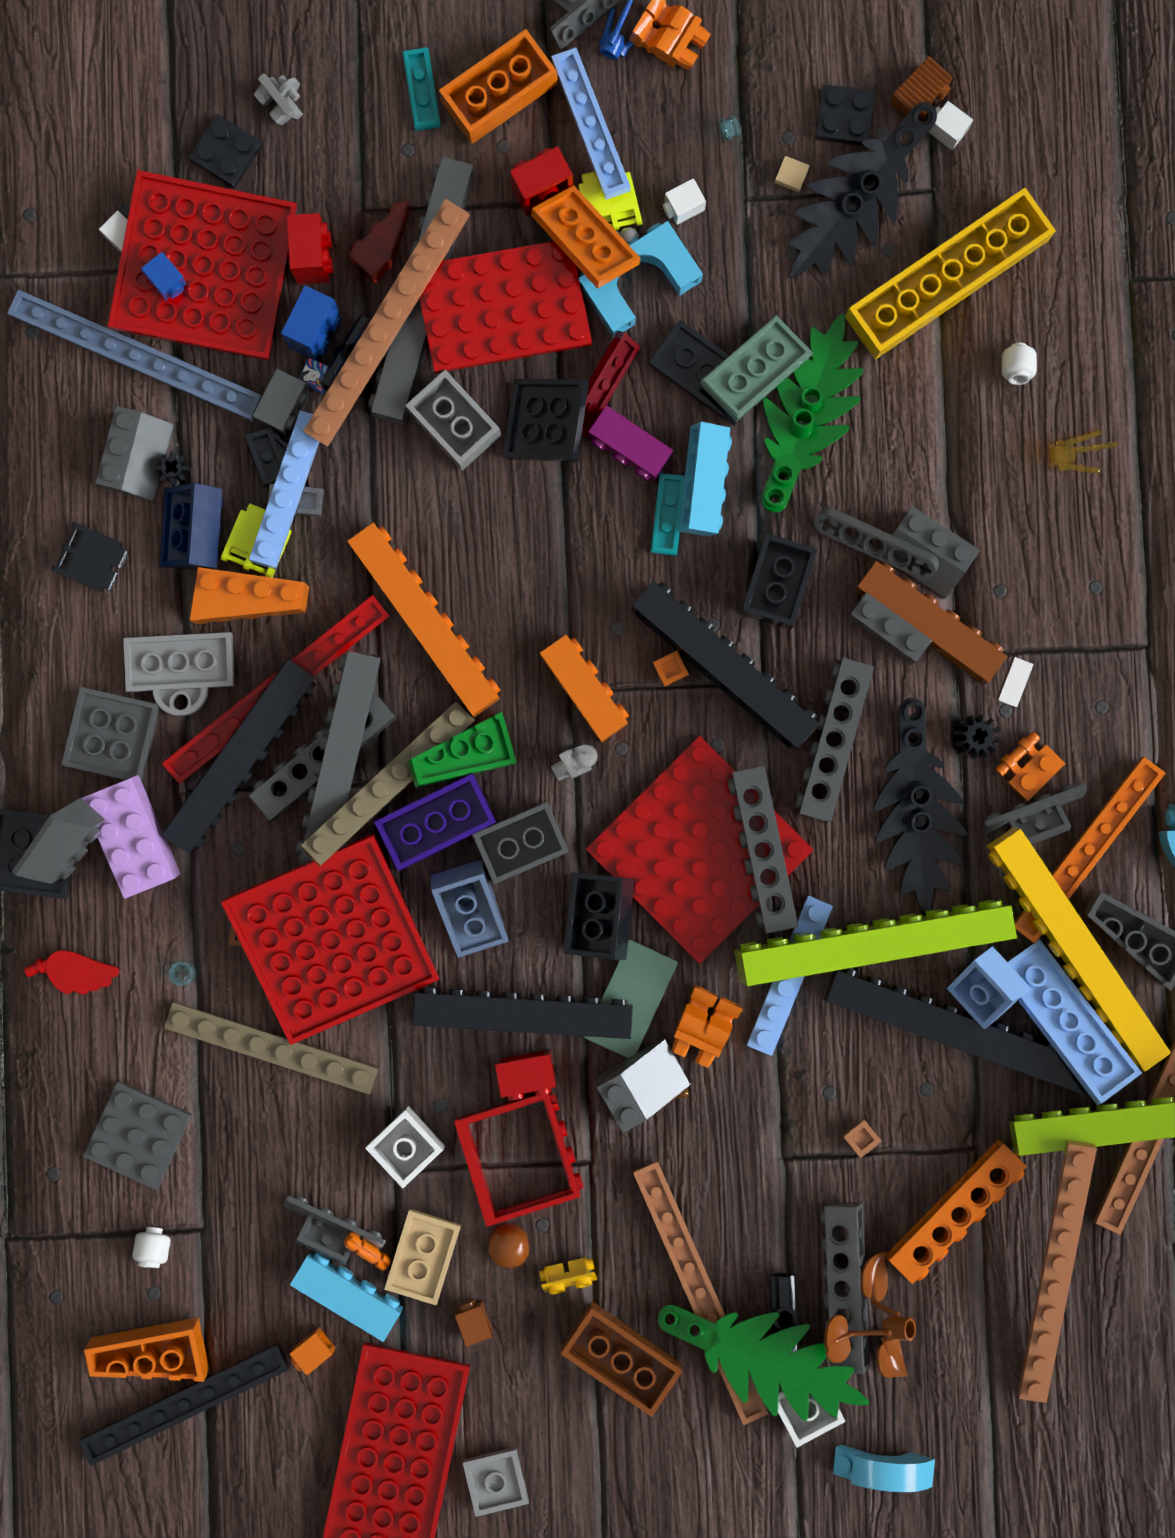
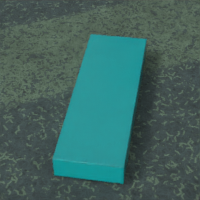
[402,47,441,131]
[650,473,685,556]

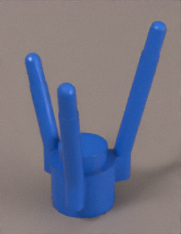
[599,0,633,60]

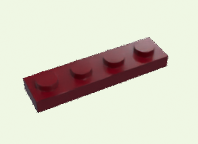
[581,331,640,437]

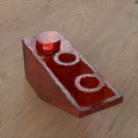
[349,198,411,284]

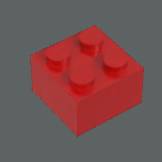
[510,146,573,217]
[287,213,334,285]
[495,1049,556,1101]

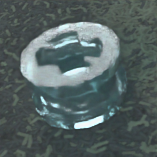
[719,114,741,142]
[169,961,196,986]

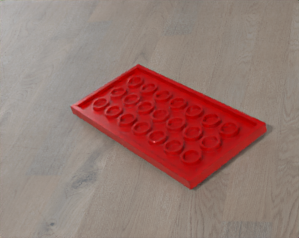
[323,1342,471,1538]

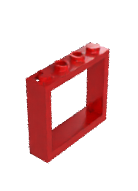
[454,1093,584,1227]

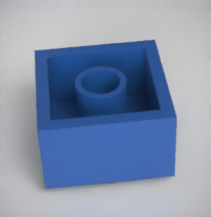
[281,286,342,361]

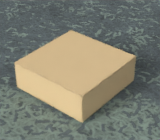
[775,156,810,193]

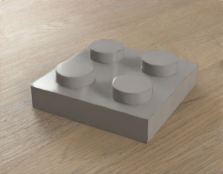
[463,1447,529,1517]

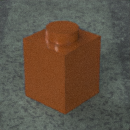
[455,1299,493,1347]

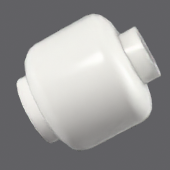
[1002,343,1037,385]
[132,1227,170,1268]

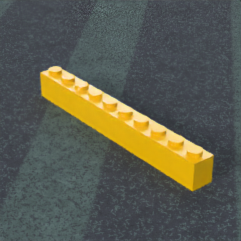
[986,828,1171,1072]

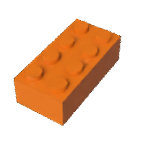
[439,29,558,144]

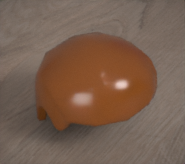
[488,1223,529,1269]

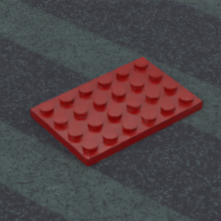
[419,241,592,374]

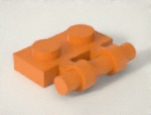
[995,731,1066,802]

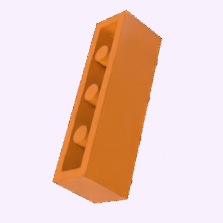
[540,635,629,743]

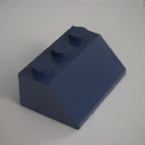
[159,483,223,570]

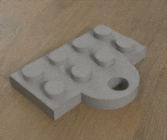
[123,632,235,716]

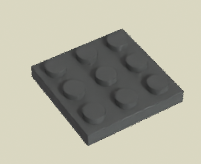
[61,687,160,783]
[83,1081,193,1190]

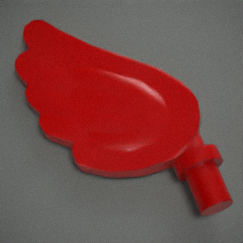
[24,950,120,995]

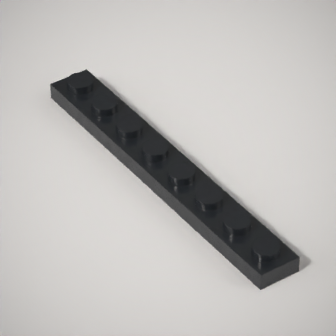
[79,1343,290,1466]

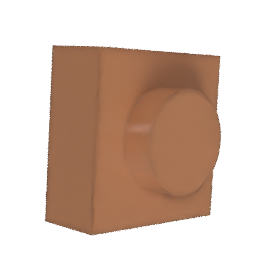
[842,1119,882,1158]

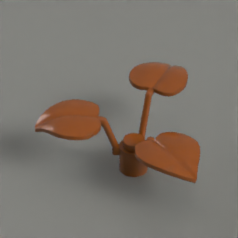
[824,1252,916,1378]

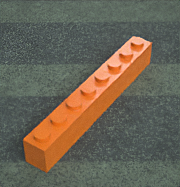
[347,522,501,717]

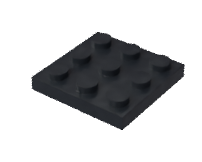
[502,379,589,462]
[0,809,71,899]

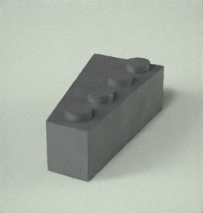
[1081,887,1175,991]

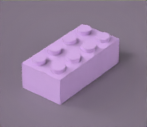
[82,775,181,899]

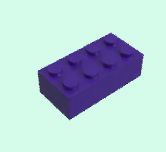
[374,774,497,871]

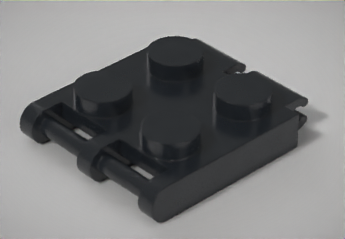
[51,522,129,592]

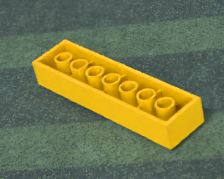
[845,188,1056,360]

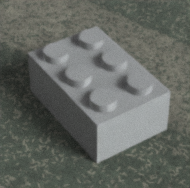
[405,370,501,471]

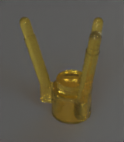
[1050,430,1119,473]

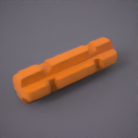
[343,1233,391,1271]

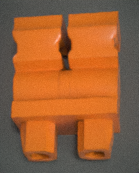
[629,0,711,71]
[672,984,743,1068]

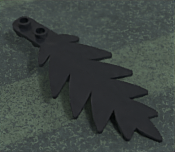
[789,102,937,279]
[873,697,967,916]

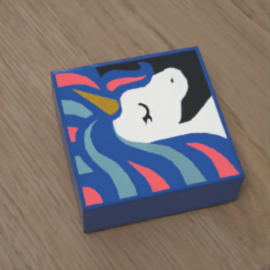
[299,357,329,394]

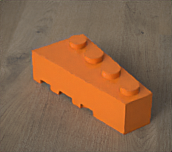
[190,567,309,624]
[84,1317,209,1382]

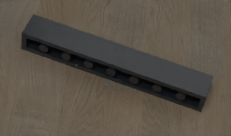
[162,657,316,854]
[413,987,633,1039]

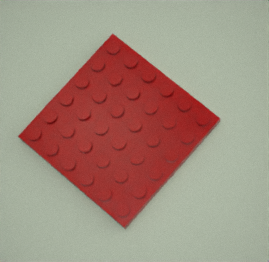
[108,170,297,361]
[586,736,813,964]
[221,834,440,1045]

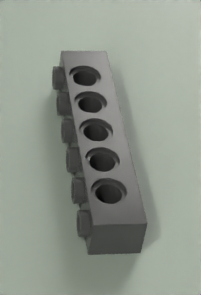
[794,658,874,823]
[249,692,397,821]
[727,766,798,934]
[821,1201,870,1374]

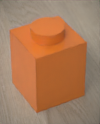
[290,1327,336,1376]

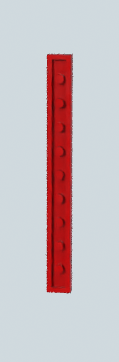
[162,594,390,784]

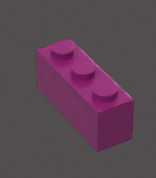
[588,405,673,482]

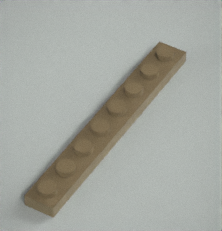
[300,702,475,867]
[164,1002,379,1095]

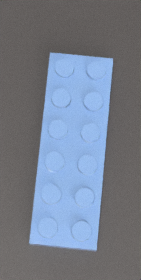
[1007,939,1142,1106]

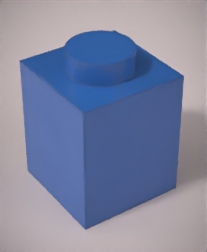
[141,252,186,301]

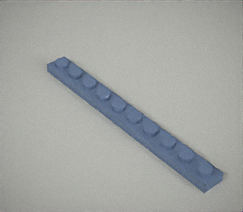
[7,290,262,421]

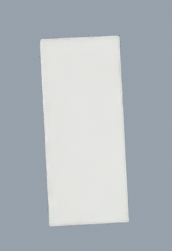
[998,657,1034,707]

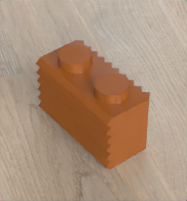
[890,56,953,120]

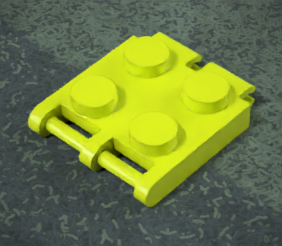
[578,165,642,231]
[221,503,292,578]

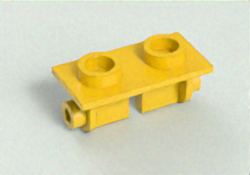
[539,1257,597,1295]

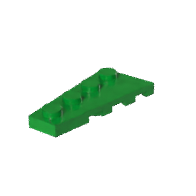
[408,712,517,787]

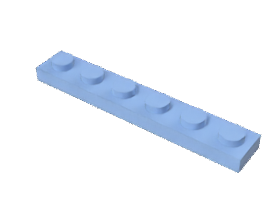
[551,48,630,200]
[249,410,319,570]
[746,895,833,1056]

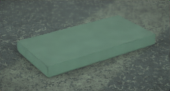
[700,315,813,422]
[584,939,678,1058]

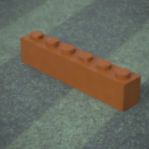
[854,561,1008,685]

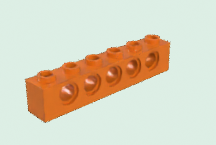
[886,1140,1027,1284]

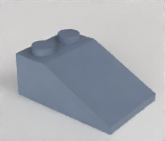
[431,859,509,958]

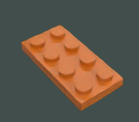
[531,185,641,289]

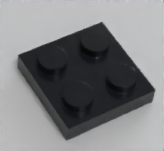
[815,84,875,147]
[188,114,263,189]

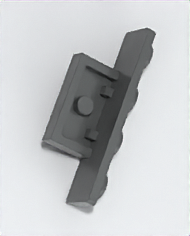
[549,0,620,49]
[982,784,1087,845]
[283,1195,386,1265]

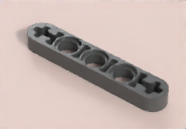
[814,508,939,580]

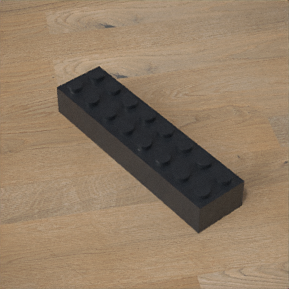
[631,581,819,752]

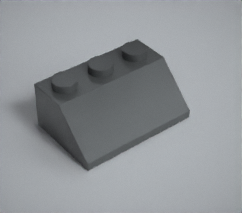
[95,406,175,502]
[892,506,980,599]
[12,798,105,884]

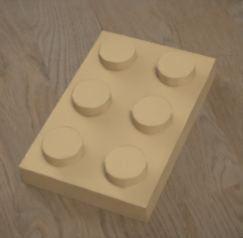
[384,1209,461,1305]

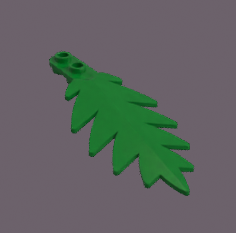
[761,314,864,513]
[658,1305,869,1421]

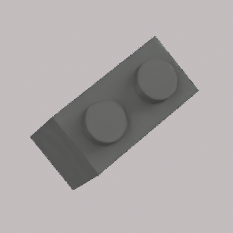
[253,369,310,436]

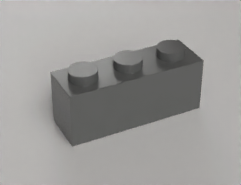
[847,593,932,665]

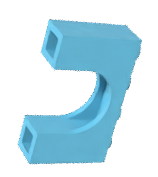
[578,221,703,338]

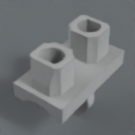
[254,73,303,125]
[551,744,598,781]

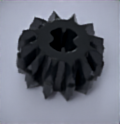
[954,714,1001,760]

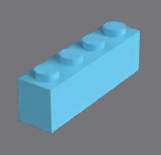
[679,422,732,537]
[290,1251,403,1342]

